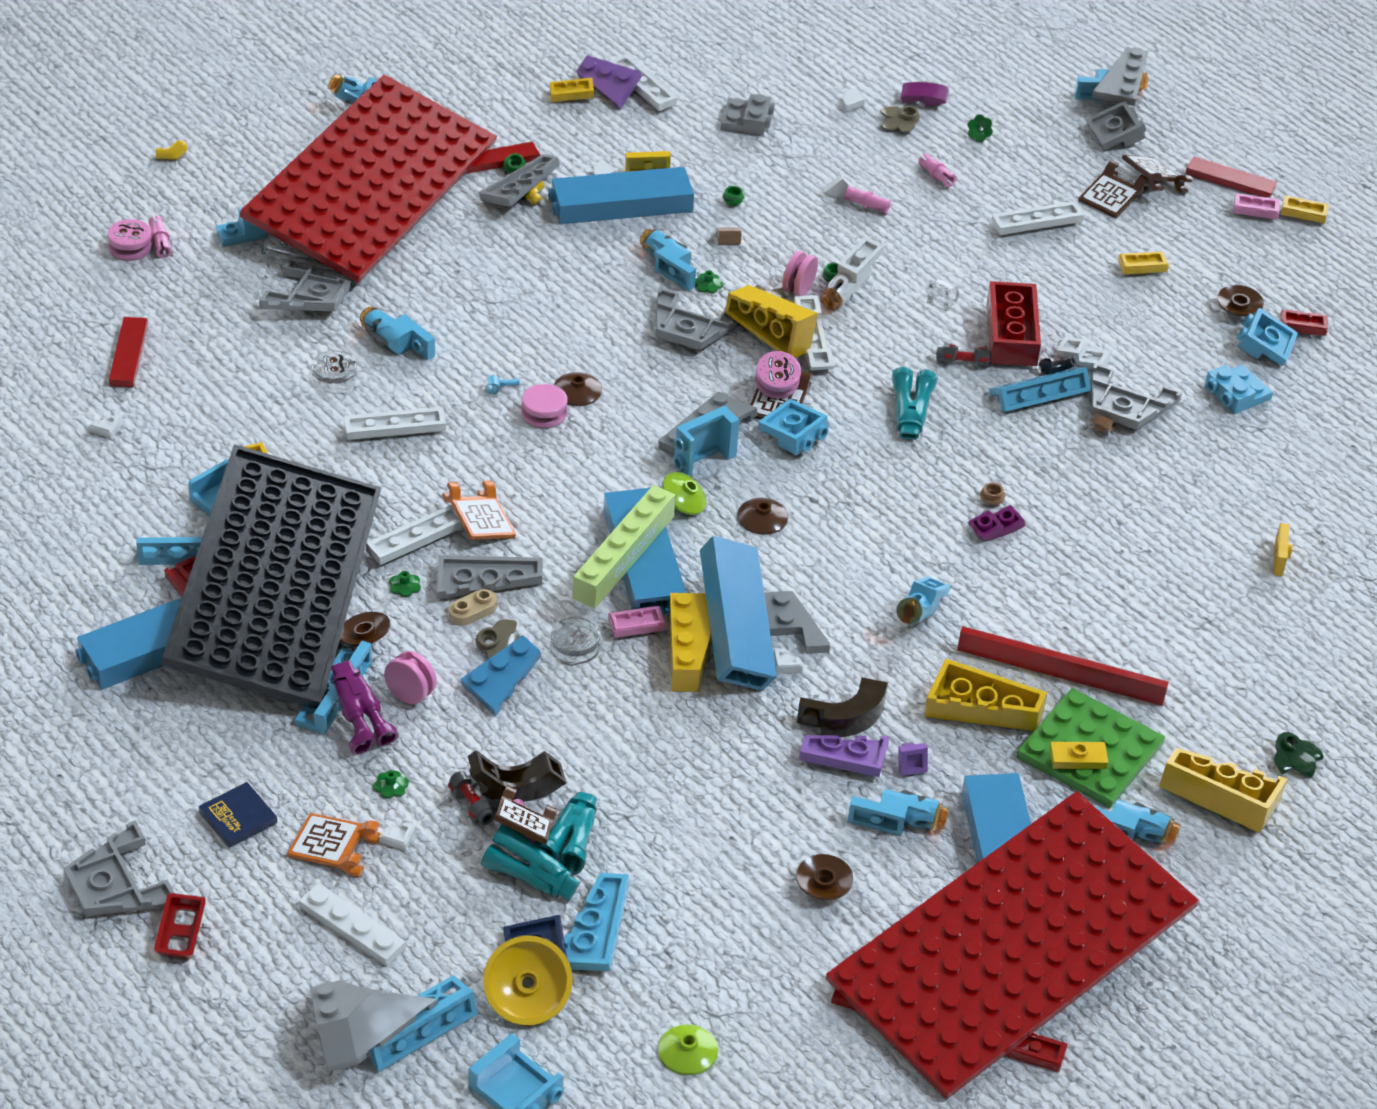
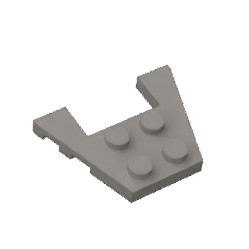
[259,257,350,311]
[656,287,740,350]
[1091,363,1183,430]
[764,591,830,654]
[64,820,175,916]

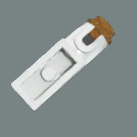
[820,236,884,310]

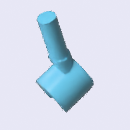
[486,375,520,394]

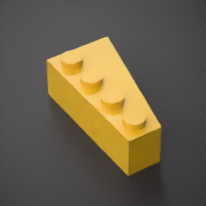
[725,285,818,358]
[669,593,712,692]
[925,658,1047,731]
[1159,748,1287,833]

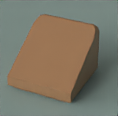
[716,227,742,245]

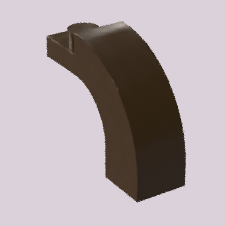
[797,677,888,737]
[468,750,567,802]

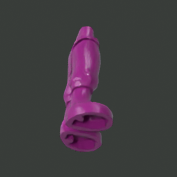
[331,660,399,755]

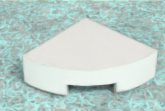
[843,88,865,112]
[594,159,616,175]
[823,174,854,197]
[88,416,123,439]
[773,648,803,674]
[379,823,417,851]

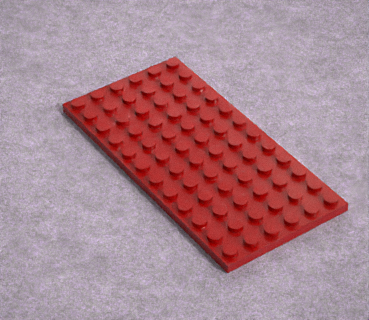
[239,74,497,283]
[826,791,1199,1100]

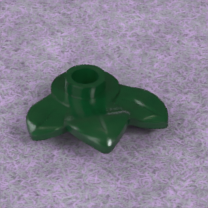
[1274,732,1324,778]

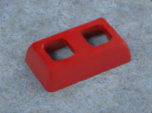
[154,893,206,959]

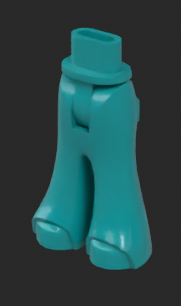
[892,367,938,440]
[534,792,597,875]
[480,824,580,901]

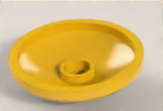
[483,936,573,1026]

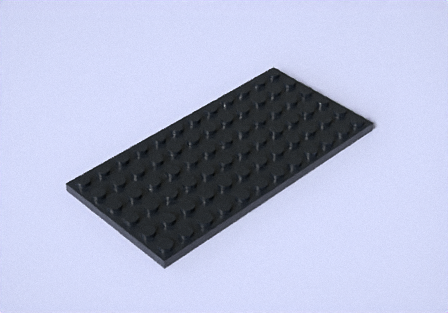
[160,444,382,709]

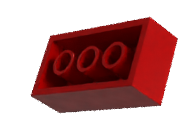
[986,281,1041,366]

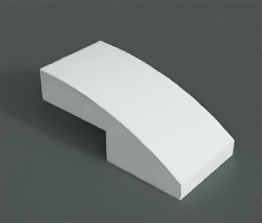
[1056,337,1111,370]

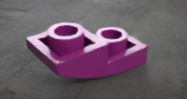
[900,82,949,107]
[968,504,1025,540]

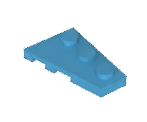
[461,635,541,716]

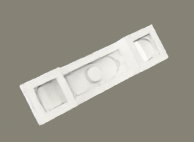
[794,295,835,370]

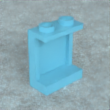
[673,405,740,476]
[188,459,228,516]
[468,1033,564,1109]

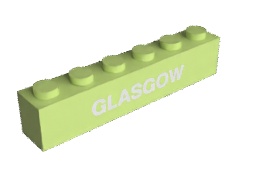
[572,485,676,609]

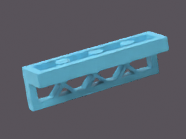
[989,367,1091,412]
[136,537,202,565]
[295,641,372,735]
[369,975,478,1072]

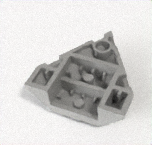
[310,980,438,1072]

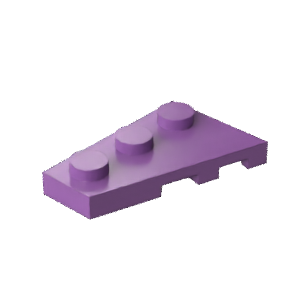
[576,55,642,110]
[799,735,890,777]

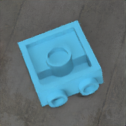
[1236,308,1298,366]
[1204,364,1273,414]
[758,399,829,455]

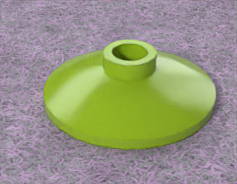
[662,472,707,515]
[658,1024,718,1076]

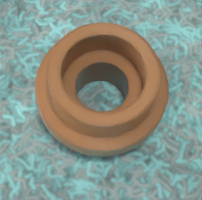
[1090,414,1114,434]
[980,482,1005,505]

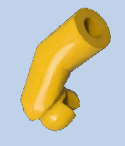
[155,140,188,160]
[524,181,545,205]

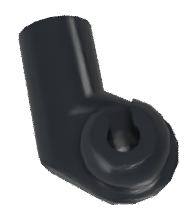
[1039,355,1076,375]

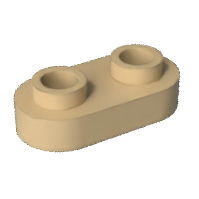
[449,589,497,626]

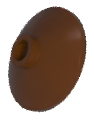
[1217,285,1264,317]
[554,372,602,406]
[738,498,788,535]
[340,611,391,647]
[796,854,853,900]

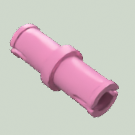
[918,153,956,187]
[844,186,891,214]
[148,216,172,258]

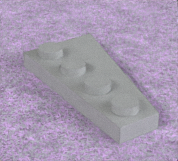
[1092,47,1148,106]
[479,154,560,207]
[658,391,758,455]
[437,555,543,600]

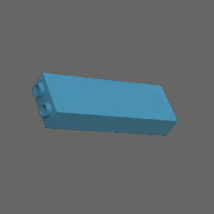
[548,167,694,224]
[603,488,686,615]
[700,536,777,691]
[75,598,182,690]
[961,773,1031,863]

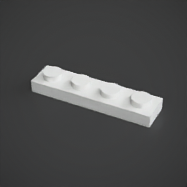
[609,54,677,111]
[991,201,1084,235]
[344,407,446,440]
[366,505,464,565]
[299,883,406,967]

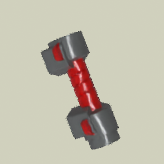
[936,342,990,367]
[448,771,499,825]

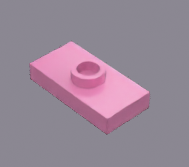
[1233,193,1280,219]
[608,606,666,638]

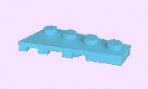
[564,873,630,971]

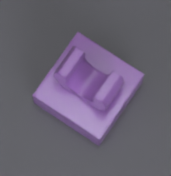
[898,742,928,776]

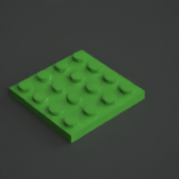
[1016,688,1165,808]

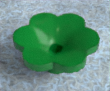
[967,114,993,142]
[695,270,723,293]
[389,571,421,597]
[374,770,409,799]

